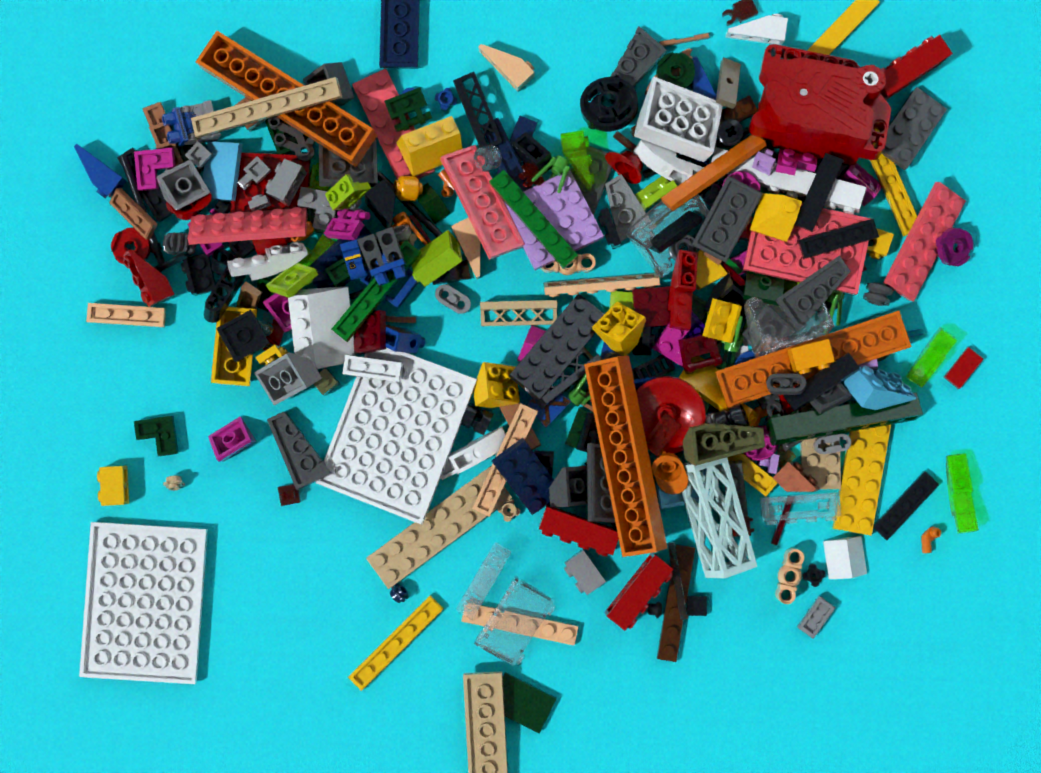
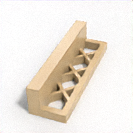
[480,300,557,326]

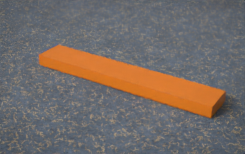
[661,134,767,211]

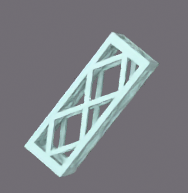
[682,457,758,578]

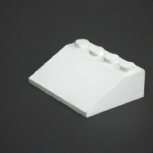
[634,77,723,162]
[288,286,356,369]

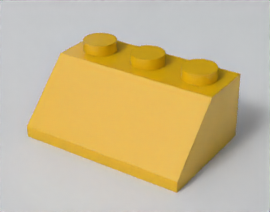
[397,116,463,176]

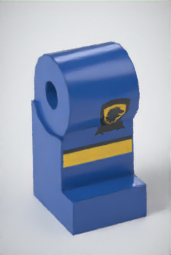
[340,240,366,281]

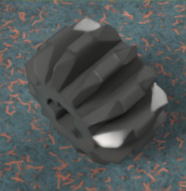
[163,232,196,256]

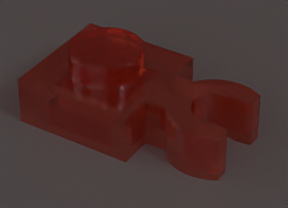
[722,0,758,26]

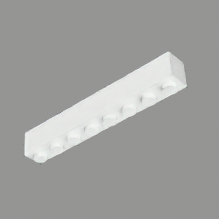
[711,147,866,214]

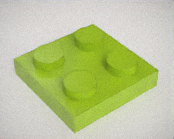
[266,263,318,298]

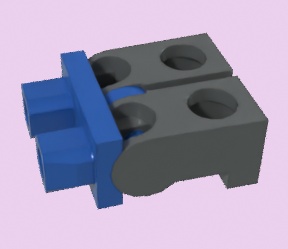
[357,227,407,286]

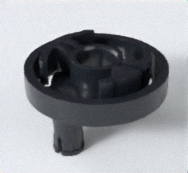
[580,77,638,132]

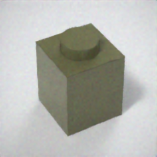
[314,368,340,396]

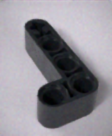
[204,249,246,323]

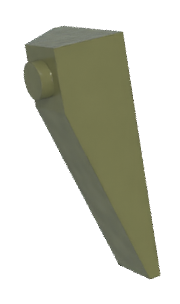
[683,423,765,466]

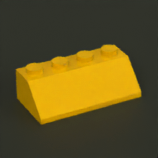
[211,307,257,386]

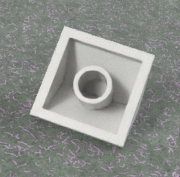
[823,536,867,579]

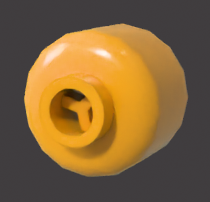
[393,176,423,201]

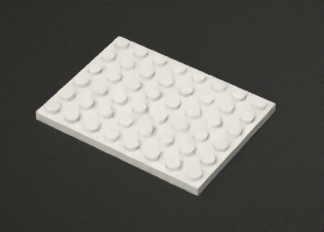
[316,348,477,525]
[79,522,208,684]

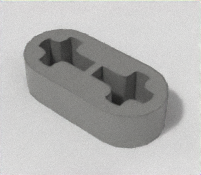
[813,434,851,454]

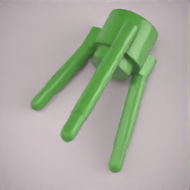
[532,155,570,193]
[815,290,845,333]
[721,308,755,352]
[567,374,591,406]

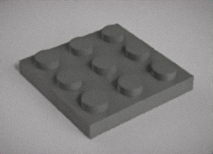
[319,139,378,187]

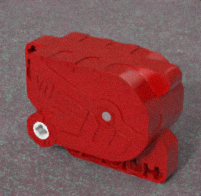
[749,44,891,165]

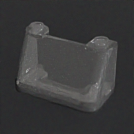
[626,194,709,278]
[744,297,835,358]
[474,575,556,666]

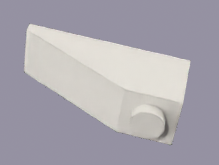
[725,14,788,45]

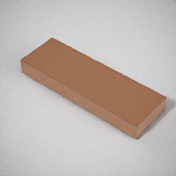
[109,187,158,240]

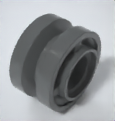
[669,235,698,261]
[863,282,894,306]

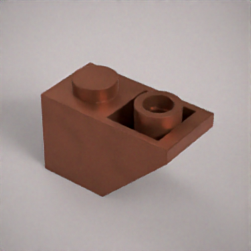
[773,461,820,492]

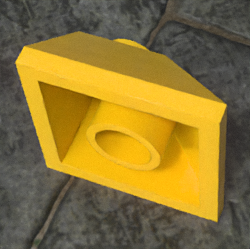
[750,193,802,242]

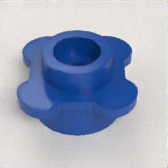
[435,88,457,111]

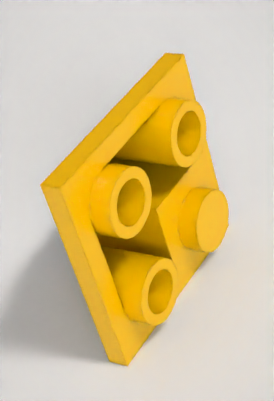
[592,302,646,356]
[473,362,520,408]

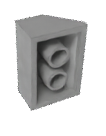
[254,352,322,405]

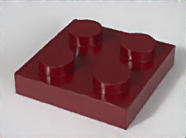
[632,286,670,327]
[354,310,386,355]

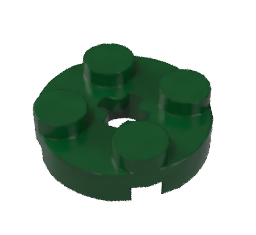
[656,52,695,89]

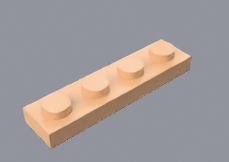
[86,303,166,328]

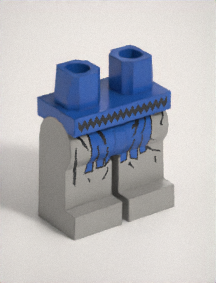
[162,100,221,147]

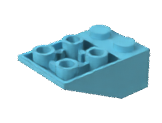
[843,366,917,410]

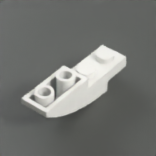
[633,139,704,185]
[227,242,308,281]
[441,427,506,480]

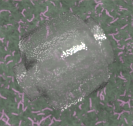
[473,145,502,172]

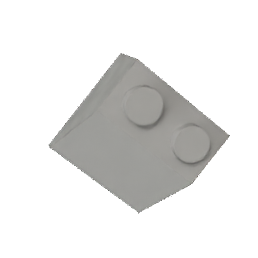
[266,159,307,206]

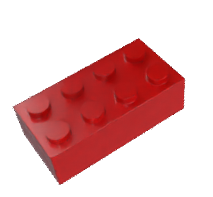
[881,35,953,100]
[539,505,619,557]
[605,553,673,631]

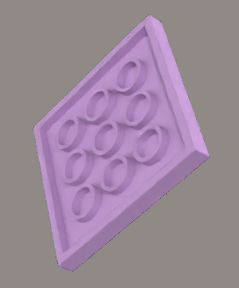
[504,170,604,271]

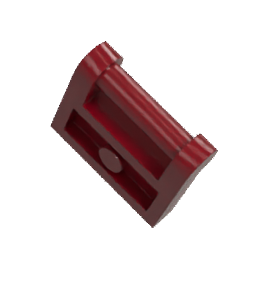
[678,334,722,374]

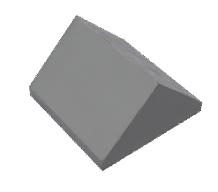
[156,159,210,211]

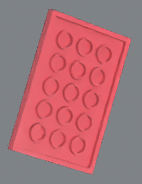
[743,203,871,295]

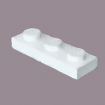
[342,355,403,382]

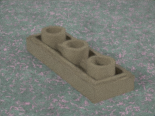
[716,57,741,109]

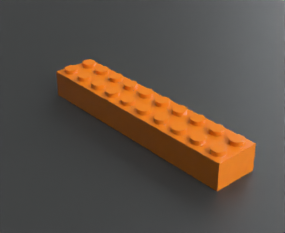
[195,31,378,167]
[584,355,667,557]

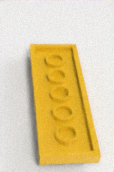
[832,425,891,536]

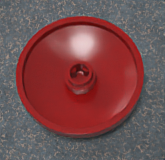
[636,376,706,454]

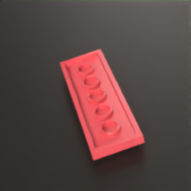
[352,68,435,180]
[440,145,525,260]
[883,182,966,302]
[188,207,308,245]

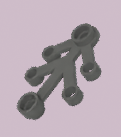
[268,116,315,162]

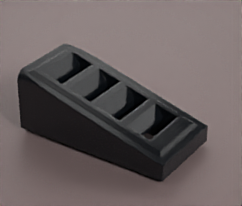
[633,355,676,379]

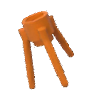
[392,212,428,246]

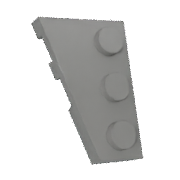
[605,174,652,242]

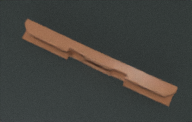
[659,33,709,47]
[386,316,416,323]

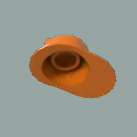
[652,451,688,494]

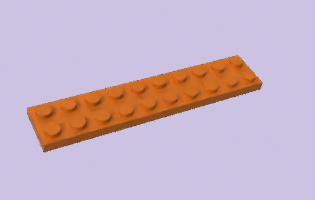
[715,311,912,408]

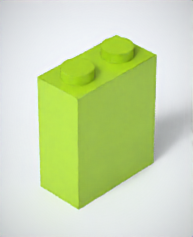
[412,230,462,287]

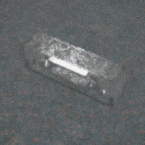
[760,492,841,525]
[456,542,512,620]

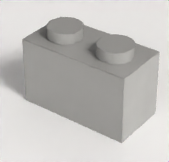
[564,549,606,595]

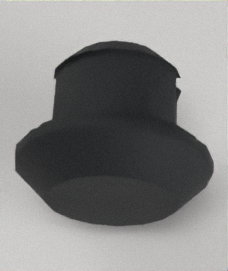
[214,200,231,214]
[647,601,662,618]

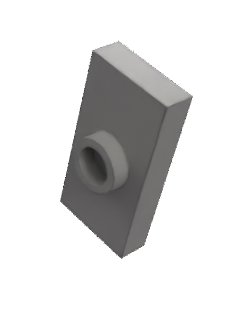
[797,596,835,639]

